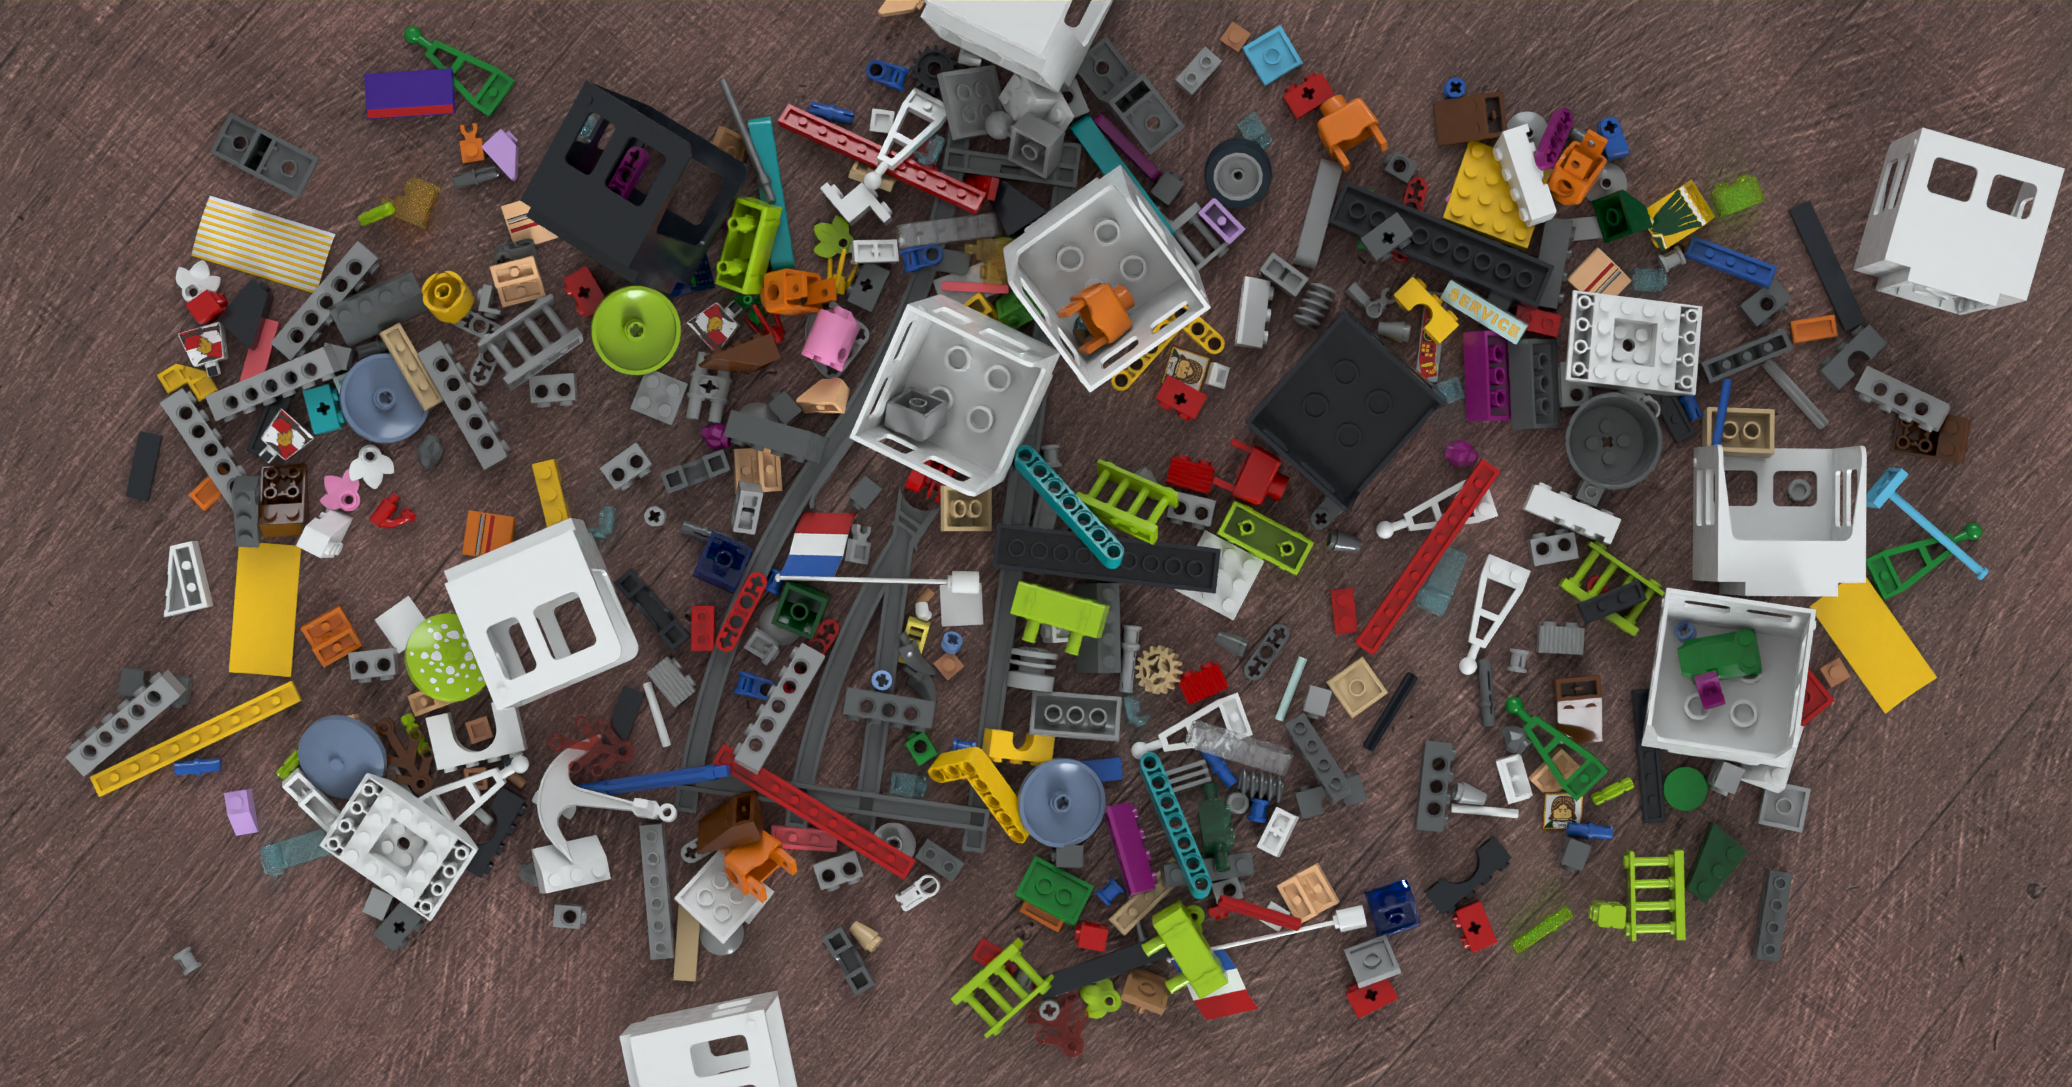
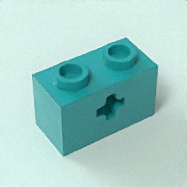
[303,384,346,435]

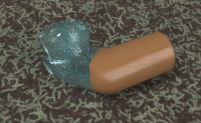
[1072,316,1088,345]
[504,757,527,789]

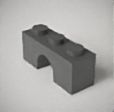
[1816,324,1888,391]
[660,449,733,494]
[232,476,263,548]
[118,667,194,708]
[1294,771,1367,819]
[822,924,876,996]

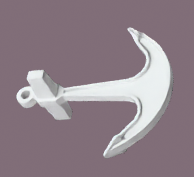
[537,734,677,862]

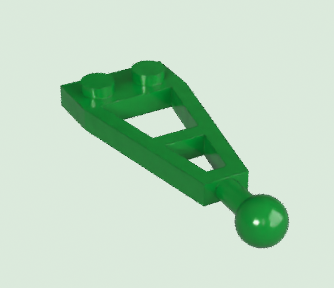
[404,26,516,118]
[1866,522,1982,600]
[1505,696,1609,802]

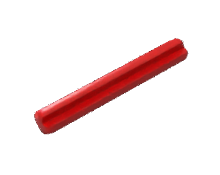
[1218,894,1302,931]

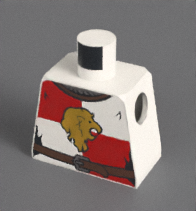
[687,300,743,350]
[178,322,228,377]
[259,408,314,463]

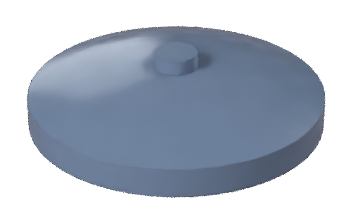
[339,353,429,443]
[298,715,387,799]
[1017,758,1106,848]

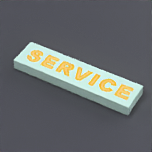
[1440,278,1529,344]

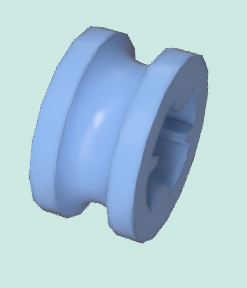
[871,670,892,691]

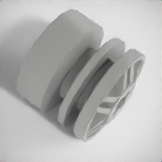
[1006,646,1058,692]

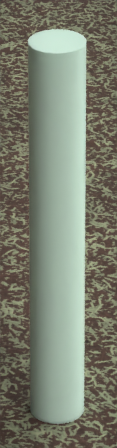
[1275,656,1307,722]

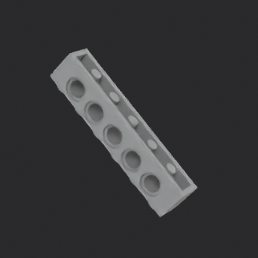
[271,241,382,360]
[417,340,511,470]
[205,345,341,423]
[160,388,260,510]
[733,643,825,775]
[66,670,186,777]
[639,822,675,960]

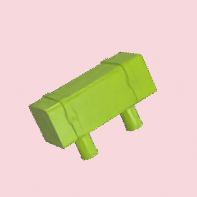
[715,197,783,294]
[1216,500,1314,576]
[1010,581,1110,656]
[1141,900,1229,999]

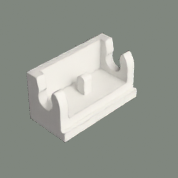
[849,239,899,265]
[1496,753,1533,804]
[1257,807,1299,857]

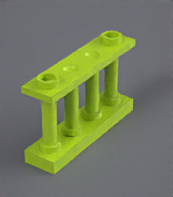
[1076,459,1179,545]
[1558,540,1665,637]
[1623,849,1686,941]
[951,938,1054,1038]

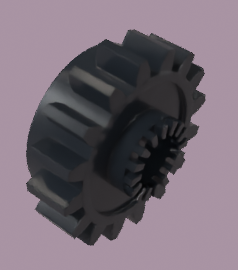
[910,45,958,95]

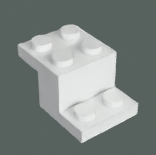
[998,73,1074,131]
[820,183,893,226]

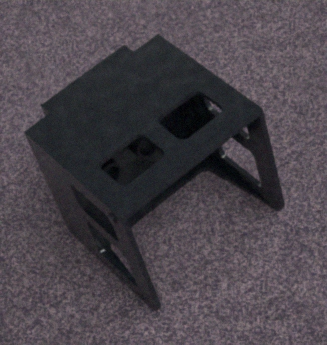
[520,80,749,294]
[1244,306,1448,514]

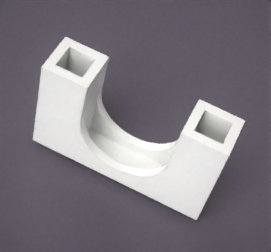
[426,702,528,773]

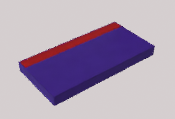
[364,68,456,119]

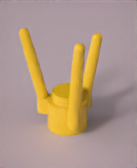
[827,249,860,295]

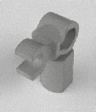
[1345,282,1395,320]

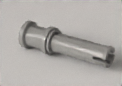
[1118,624,1142,693]

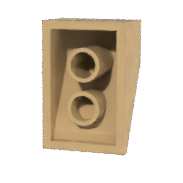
[941,486,992,531]

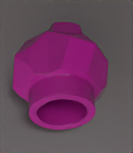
[700,423,732,451]
[1445,440,1479,467]

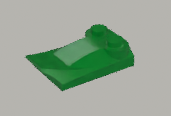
[1677,629,1762,685]

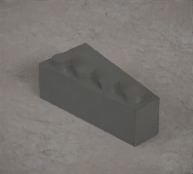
[724,410,827,464]

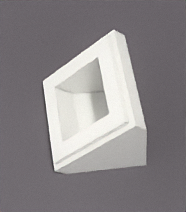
[1205,362,1230,389]

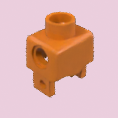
[1317,95,1388,173]
[1546,129,1608,205]
[760,268,837,317]
[1056,283,1135,354]
[721,830,797,903]

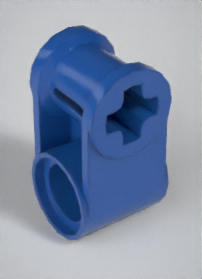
[866,60,910,92]
[1597,117,1629,162]
[899,244,944,273]
[733,671,777,700]

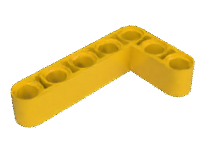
[1111,305,1225,391]
[928,747,1030,843]

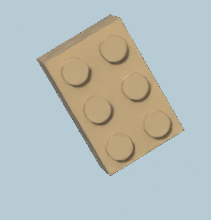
[1702,407,1775,458]

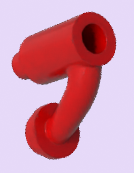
[369,493,417,528]

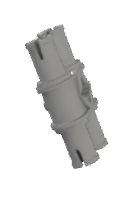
[686,352,732,424]

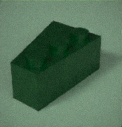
[1684,822,1748,904]

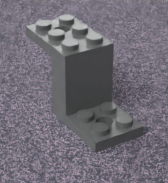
[1077,36,1185,155]
[210,113,320,199]

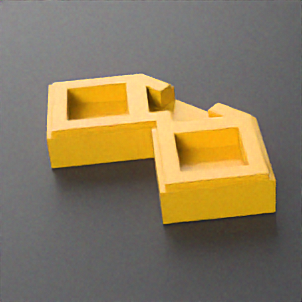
[157,364,219,402]

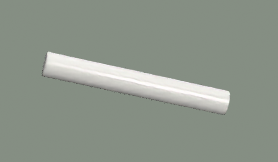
[643,681,671,748]
[1451,803,1518,818]

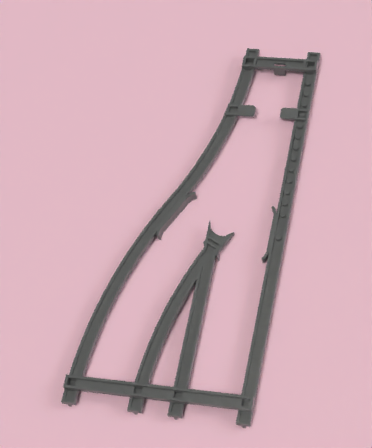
[674,127,1082,853]

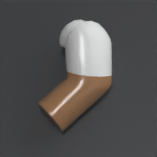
[915,587,935,621]

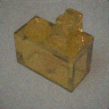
[380,176,441,229]
[964,238,1014,285]

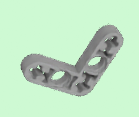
[453,311,509,386]

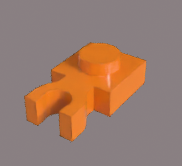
[459,123,486,164]

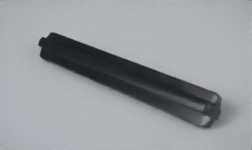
[1363,672,1418,751]

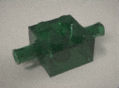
[1197,782,1235,872]

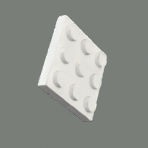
[1174,530,1264,620]
[674,850,769,944]

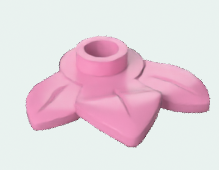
[320,469,360,511]

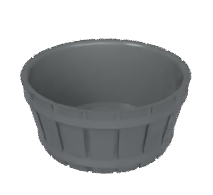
[1565,392,1663,490]

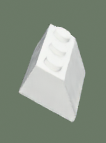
[1234,276,1274,349]
[1739,726,1804,793]
[531,835,611,894]

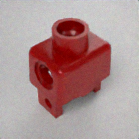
[1212,438,1290,505]

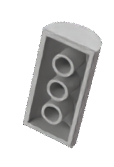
[1029,690,1122,742]

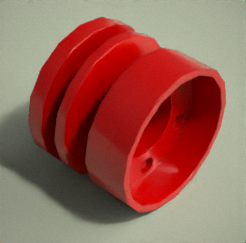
[905,460,957,503]

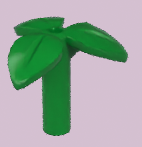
[731,287,764,325]

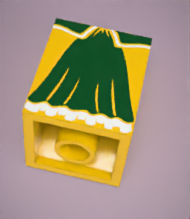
[1647,179,1715,251]

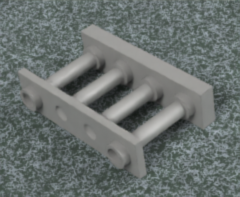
[1170,202,1229,271]
[477,293,584,392]

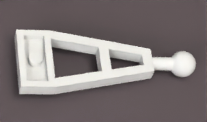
[864,87,947,190]
[1376,479,1498,539]
[1459,554,1531,675]
[1131,692,1253,759]
[418,755,529,826]

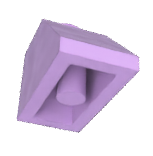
[481,129,519,182]
[1198,198,1246,245]
[224,788,259,836]

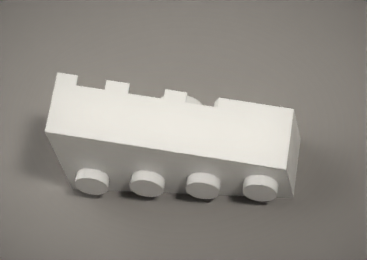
[1493,124,1557,228]
[1522,482,1621,544]

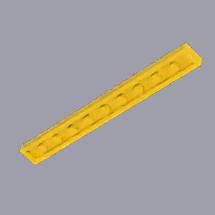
[90,681,302,797]

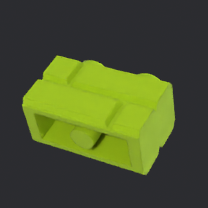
[1588,900,1627,929]

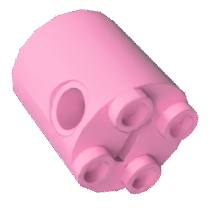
[801,306,861,372]

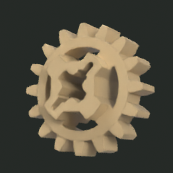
[1135,645,1183,695]

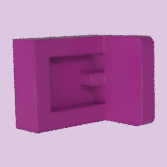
[1694,670,1726,710]

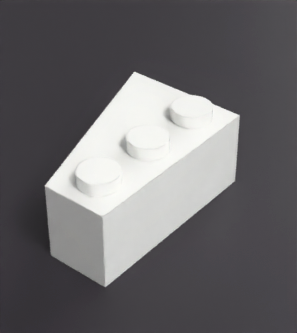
[296,508,353,558]
[164,541,213,617]

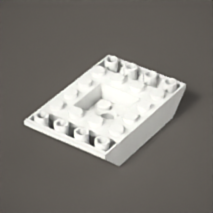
[1565,290,1702,396]
[319,773,479,921]

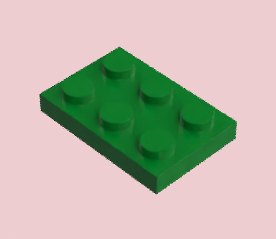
[1014,856,1094,927]

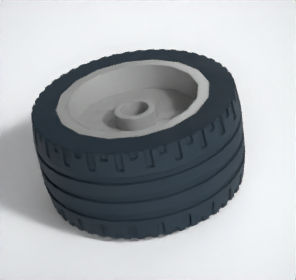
[1204,138,1272,208]

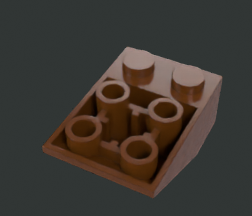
[1433,91,1507,146]
[698,332,781,374]
[1891,411,1971,464]
[258,464,310,538]
[1552,674,1602,745]
[697,791,764,854]

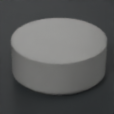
[1787,479,1811,502]
[1227,791,1249,814]
[473,807,495,827]

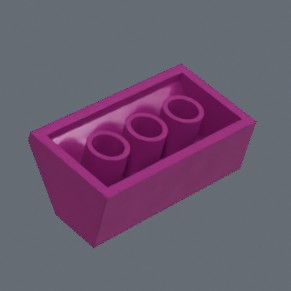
[1463,331,1511,422]
[1104,802,1158,897]

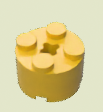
[422,271,474,324]

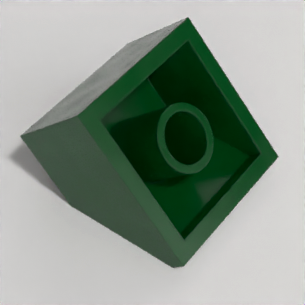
[1591,189,1653,244]
[771,580,832,640]

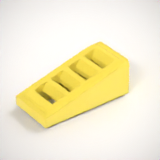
[898,616,931,664]

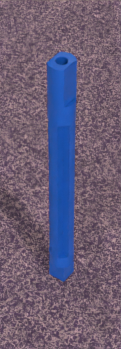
[575,764,731,795]

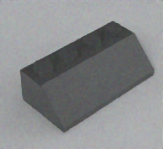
[328,269,429,348]
[1508,339,1561,430]
[1074,583,1121,673]

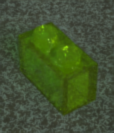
[1710,174,1765,218]

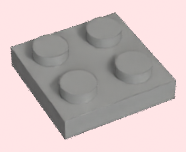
[630,367,689,425]
[1757,784,1811,833]
[1344,935,1401,988]

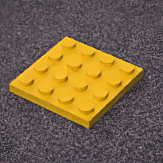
[1442,142,1553,251]

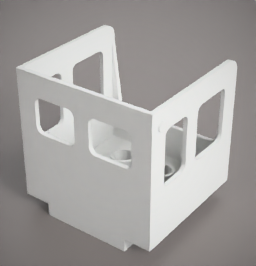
[921,0,1113,93]
[1853,128,2065,315]
[1003,165,1211,392]
[849,294,1060,497]
[1693,445,1867,596]
[444,518,639,711]
[1641,588,1816,768]
[619,991,798,1087]

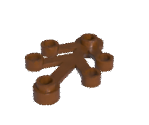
[376,717,434,795]

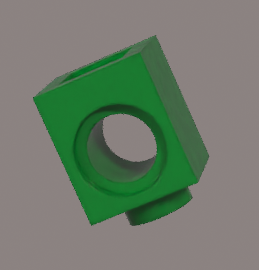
[905,731,938,766]

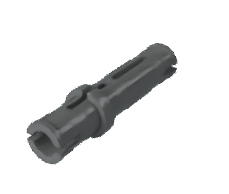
[681,520,749,555]
[1477,659,1496,727]

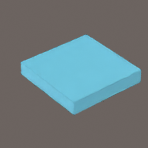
[1242,25,1303,87]

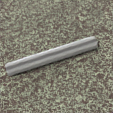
[1762,358,1829,429]

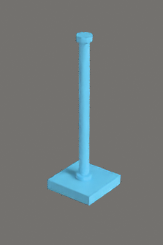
[1866,467,1989,580]

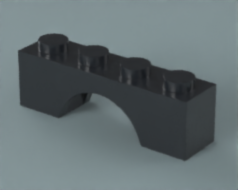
[614,568,691,651]
[466,785,528,878]
[1423,836,1512,914]

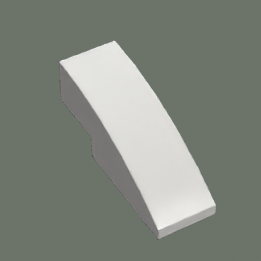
[282,767,341,833]

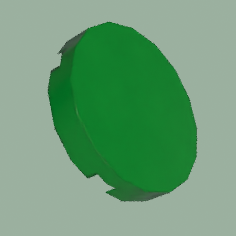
[1663,766,1708,811]

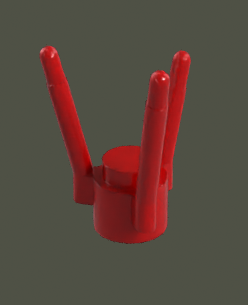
[743,304,785,344]

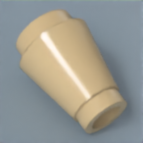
[849,921,882,952]

